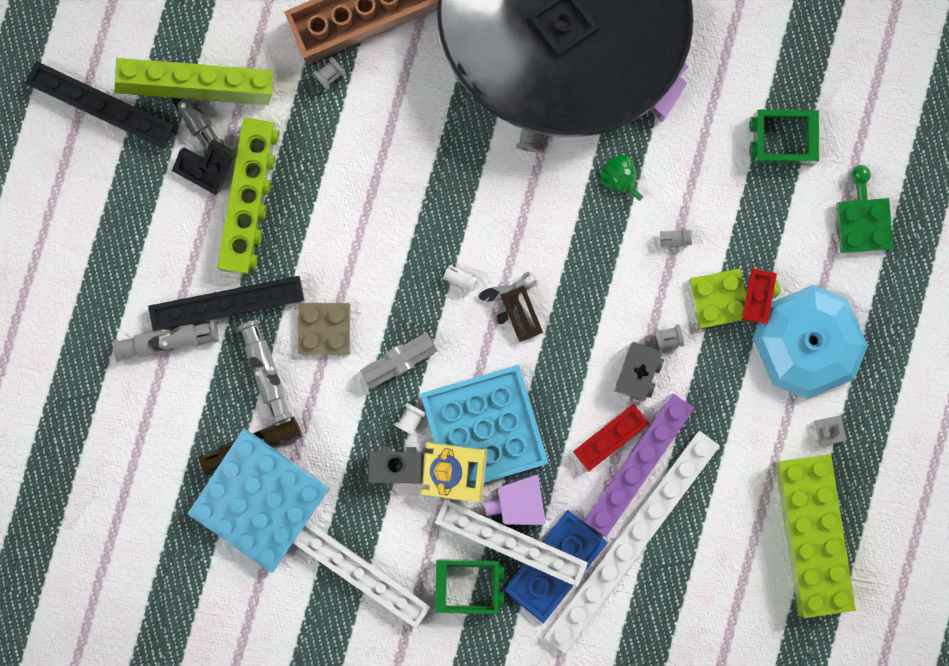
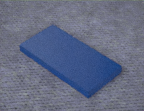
[503,510,608,624]

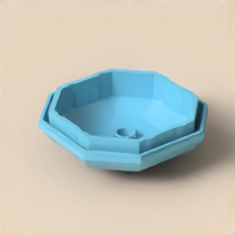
[753,285,868,399]

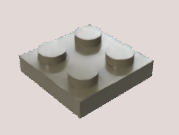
[298,303,351,355]

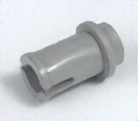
[660,228,692,248]

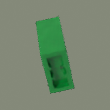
[749,109,819,165]
[435,559,504,614]

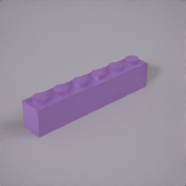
[583,393,694,537]

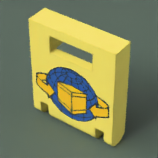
[420,442,487,502]

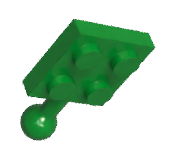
[836,165,893,253]

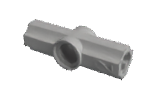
[360,332,438,390]

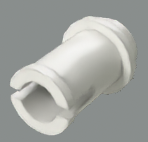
[443,265,478,292]

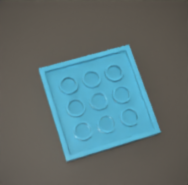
[420,365,549,487]
[187,429,330,573]

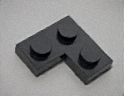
[172,139,236,195]

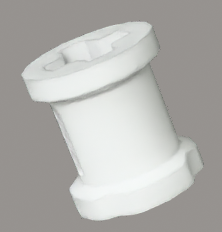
[394,403,426,436]

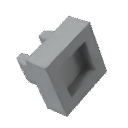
[814,415,847,446]

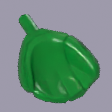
[600,154,643,201]

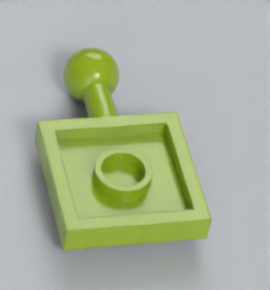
[689,268,781,329]

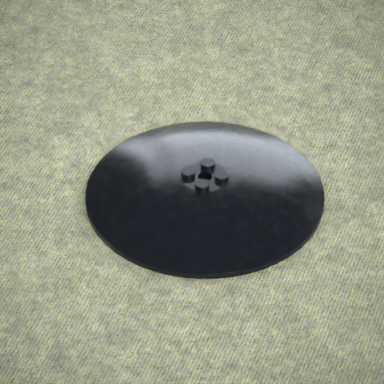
[437,0,694,137]

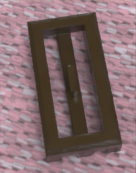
[500,285,543,342]

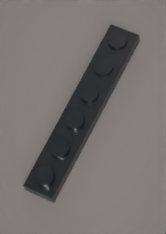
[25,61,175,149]
[148,276,305,331]

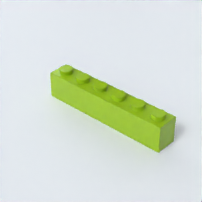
[114,58,273,105]

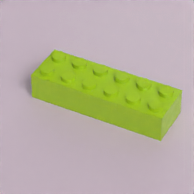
[775,454,856,618]

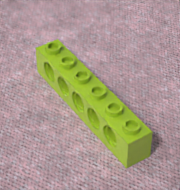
[217,117,280,276]

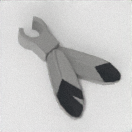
[478,272,537,324]

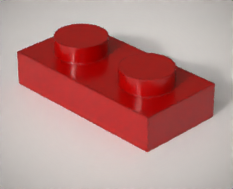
[742,268,777,325]

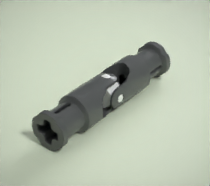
[160,58,224,154]

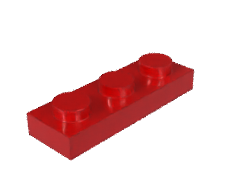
[572,404,650,472]

